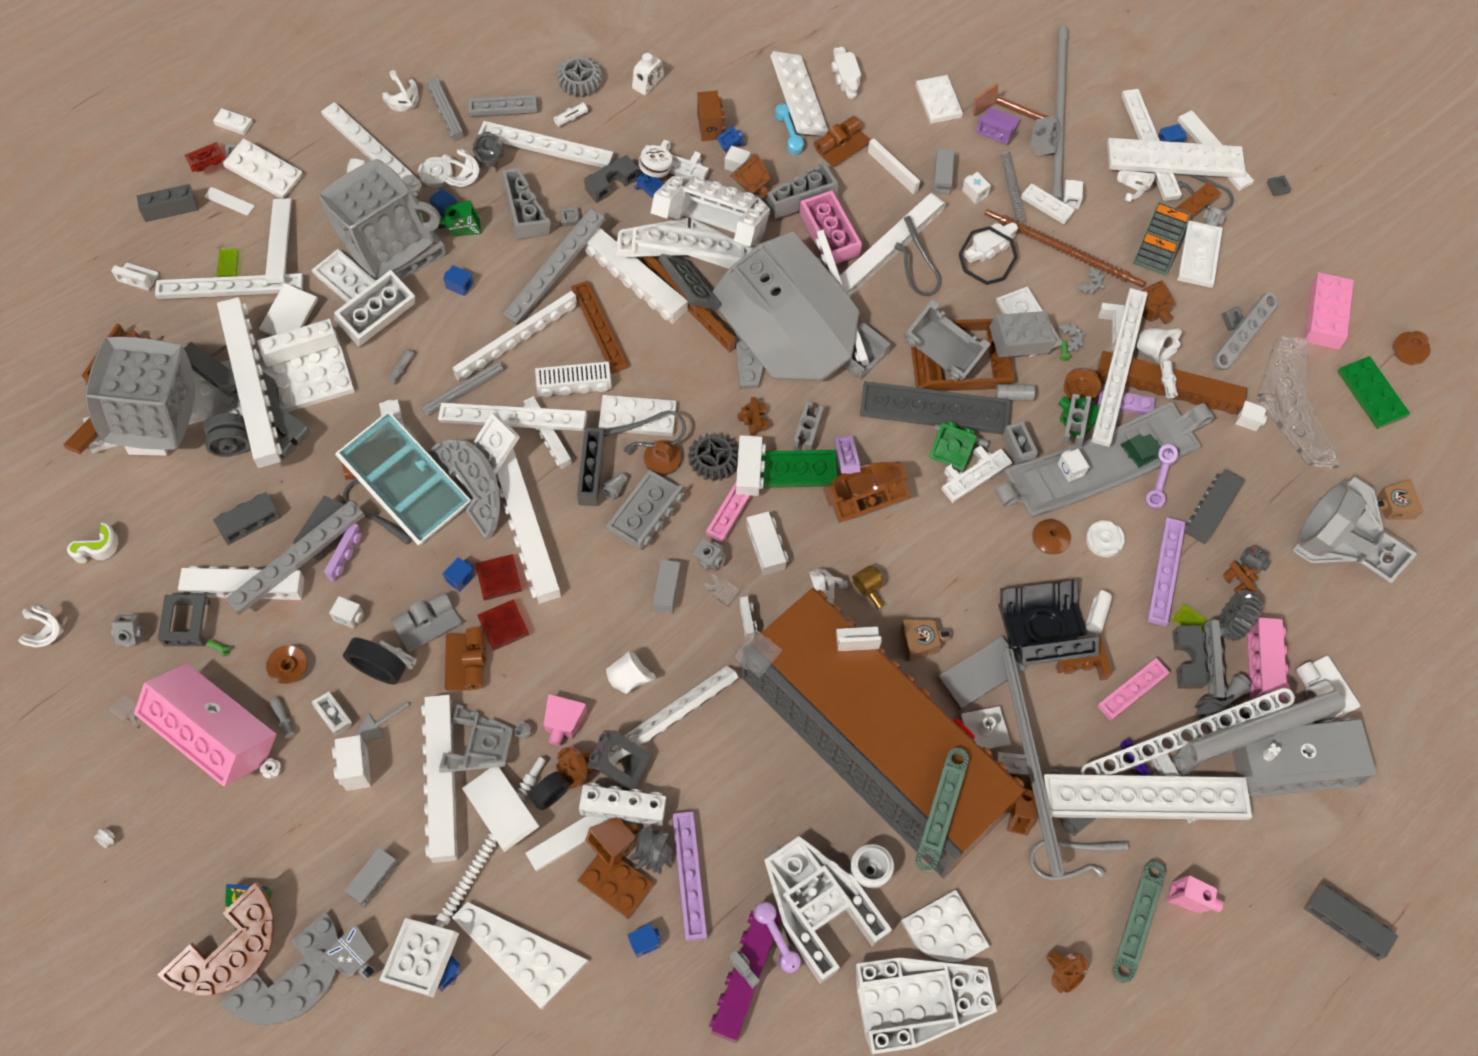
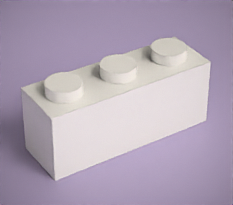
[736,435,766,496]
[746,511,788,576]

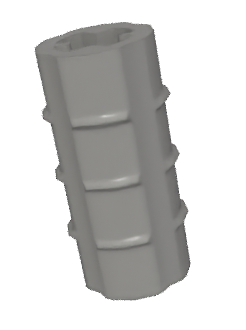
[995,384,1035,401]

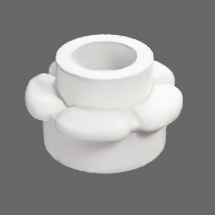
[260,758,281,778]
[94,829,115,848]

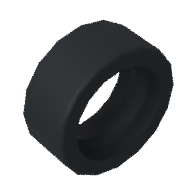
[529,771,569,810]

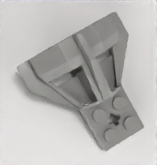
[1293,476,1417,583]

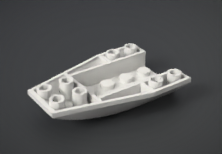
[856,958,997,1055]

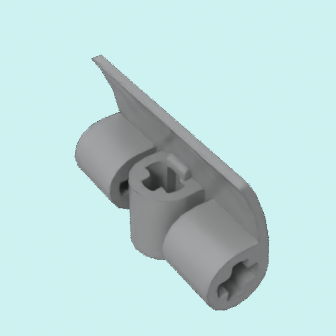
[391,592,461,652]

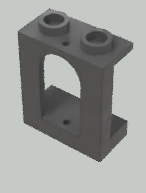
[158,593,210,646]
[587,730,651,791]

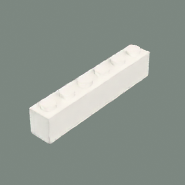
[178,566,305,600]

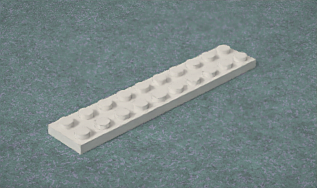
[1042,774,1252,820]

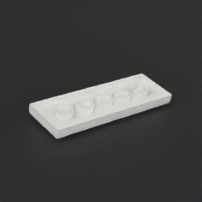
[770,51,828,136]

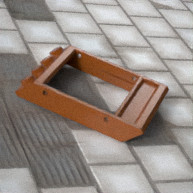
[911,319,1015,391]

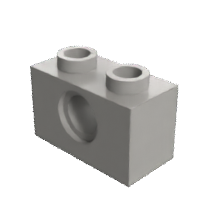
[1030,115,1062,156]

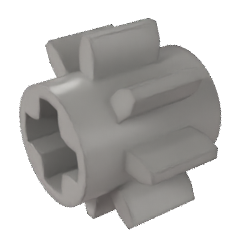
[1203,206,1226,226]

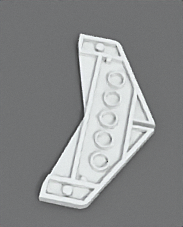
[616,217,753,269]

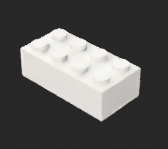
[334,270,415,347]

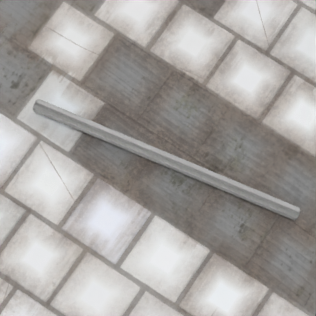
[1002,648,1064,877]

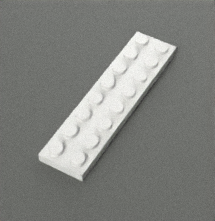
[1107,138,1246,178]

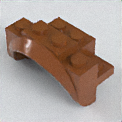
[823,461,911,523]

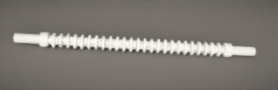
[434,757,546,928]

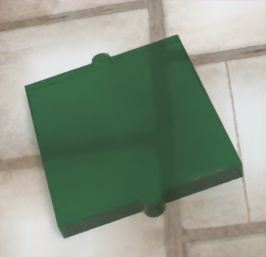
[1120,434,1161,468]

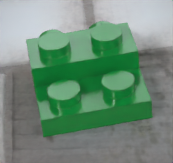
[928,421,977,471]

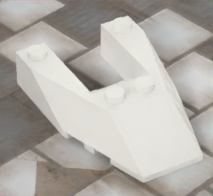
[764,836,892,985]

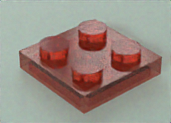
[184,142,225,172]
[475,554,522,601]
[477,599,529,651]

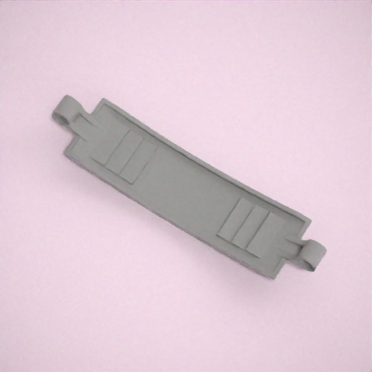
[995,402,1214,518]

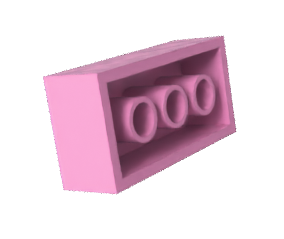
[799,190,862,266]
[1304,272,1354,350]
[1246,617,1290,705]

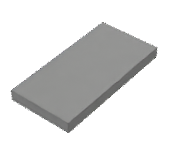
[938,637,1026,710]

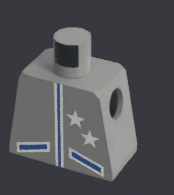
[321,925,376,980]

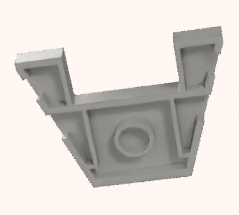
[439,704,513,773]

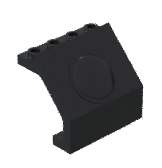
[998,578,1099,666]

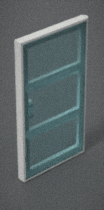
[335,411,471,546]

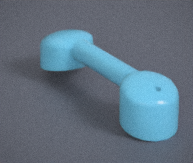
[774,103,804,155]

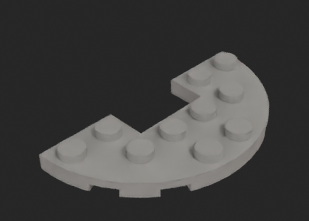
[428,439,500,539]
[220,912,339,1025]

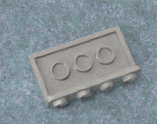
[606,470,685,551]

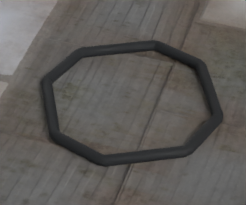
[959,226,1017,285]

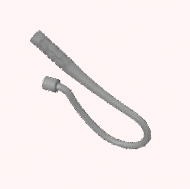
[1030,840,1128,880]

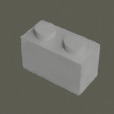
[1002,421,1038,465]

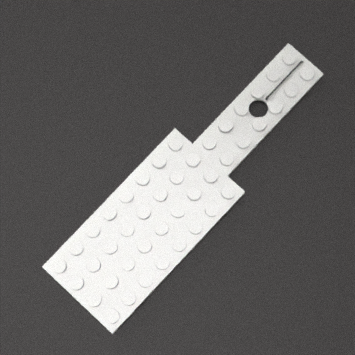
[83,329,355,453]

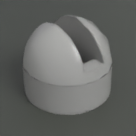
[515,721,532,739]

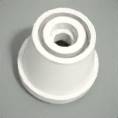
[851,844,894,888]

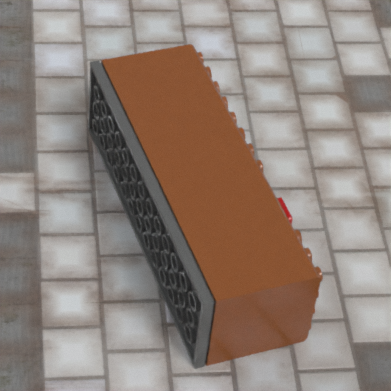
[741,587,1025,879]

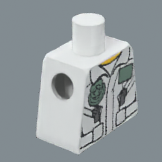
[632,53,664,96]

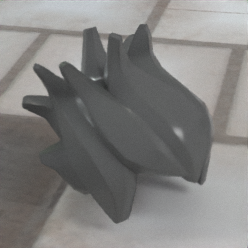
[472,131,504,171]
[1194,697,1236,733]
[629,825,673,874]

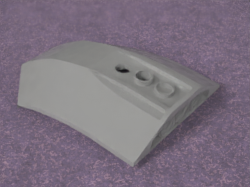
[712,232,860,381]

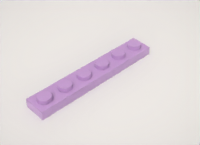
[1147,517,1186,627]
[672,812,707,941]

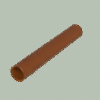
[996,96,1049,120]

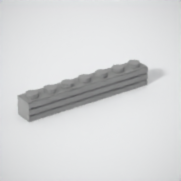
[426,78,464,141]

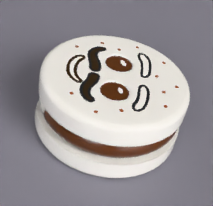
[639,145,673,178]

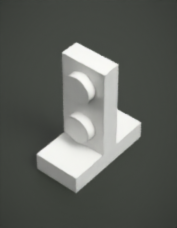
[1098,303,1125,351]

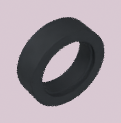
[343,637,406,685]

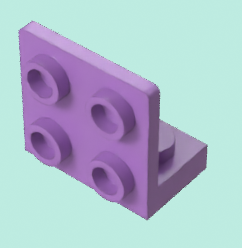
[976,107,1020,145]

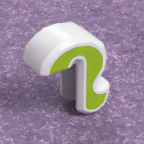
[67,522,118,563]

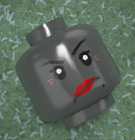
[1240,546,1271,574]

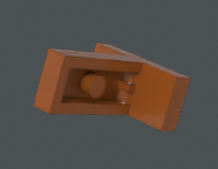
[1056,636,1112,681]

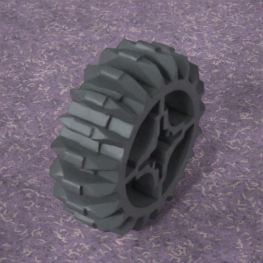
[688,432,738,481]
[1218,589,1263,641]

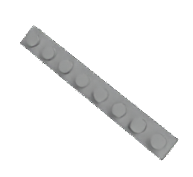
[503,208,605,326]
[225,500,365,615]

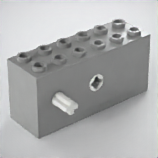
[1231,718,1377,798]

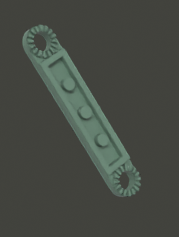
[915,748,969,872]
[1112,861,1166,983]

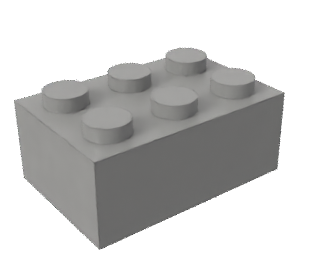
[989,311,1056,357]

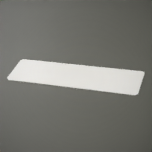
[204,187,254,215]

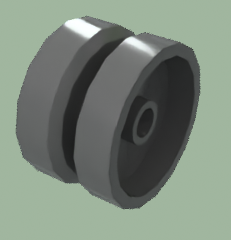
[204,413,250,457]

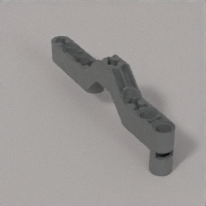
[184,342,311,459]

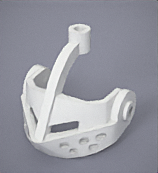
[382,70,419,112]
[442,148,480,187]
[1117,170,1155,202]
[809,568,848,604]
[18,604,64,647]

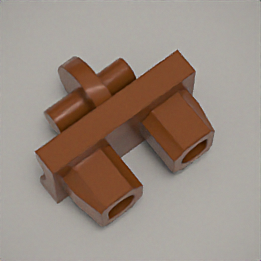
[737,397,769,436]
[1223,561,1258,593]

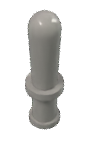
[387,349,414,384]
[270,697,295,738]

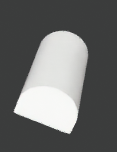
[1085,590,1112,634]
[311,692,352,736]

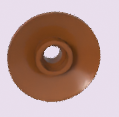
[1032,519,1071,555]
[266,645,307,684]

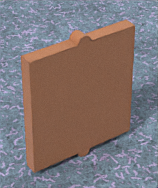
[973,82,999,116]

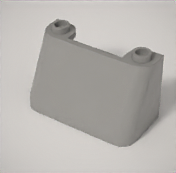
[904,299,991,381]

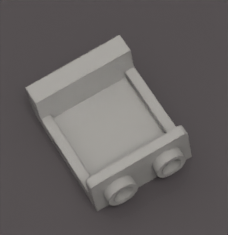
[842,323,891,380]

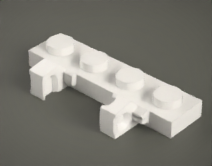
[639,140,709,178]
[941,445,1012,504]

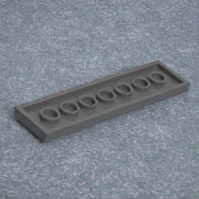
[860,381,1010,435]

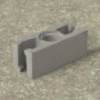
[932,148,954,195]
[1063,394,1091,446]
[793,402,824,450]
[653,559,680,614]
[345,848,399,907]

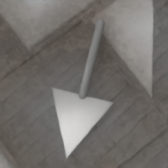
[354,702,410,741]

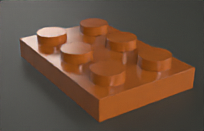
[577,855,654,919]

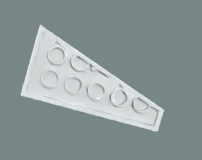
[452,902,588,1010]

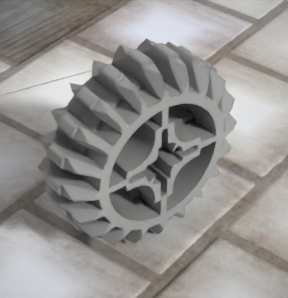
[557,55,602,97]

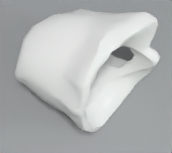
[1136,328,1182,365]
[606,651,656,694]

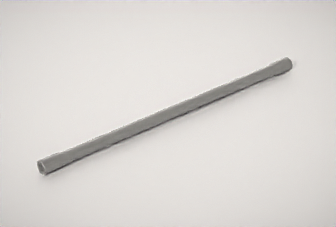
[1052,25,1068,201]

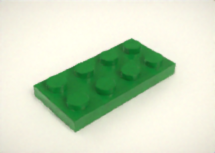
[1337,356,1410,429]
[761,450,837,488]

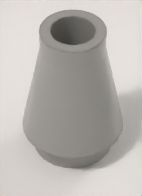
[601,472,628,500]
[1224,674,1252,704]

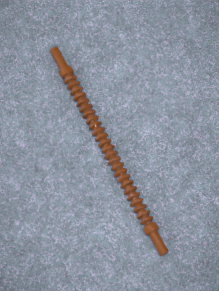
[984,209,1146,288]

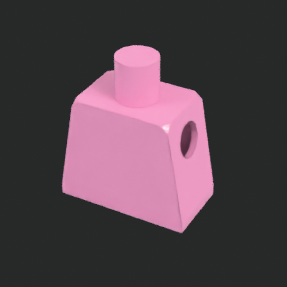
[544,694,587,746]
[1167,876,1224,913]

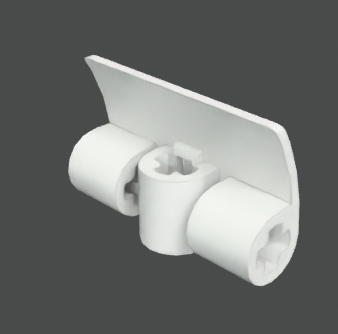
[1295,656,1360,721]

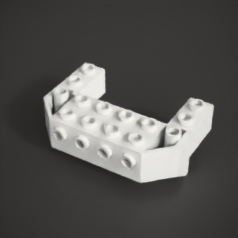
[651,176,770,246]

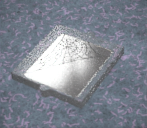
[733,630,783,678]

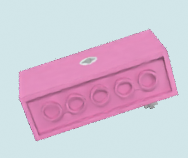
[134,663,277,787]

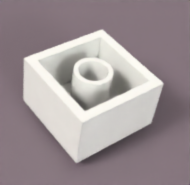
[332,735,371,791]

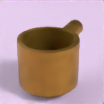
[852,565,884,610]

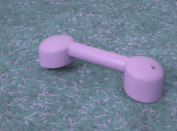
[1146,444,1178,509]
[753,902,801,973]

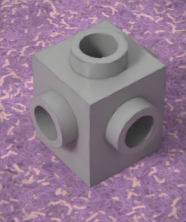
[692,539,726,572]
[111,614,143,647]

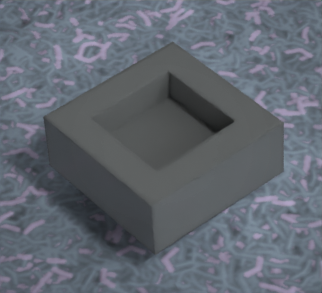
[1267,175,1291,196]
[1221,306,1243,330]

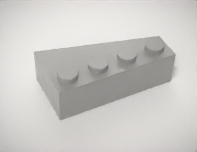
[767,161,838,219]
[501,168,551,239]

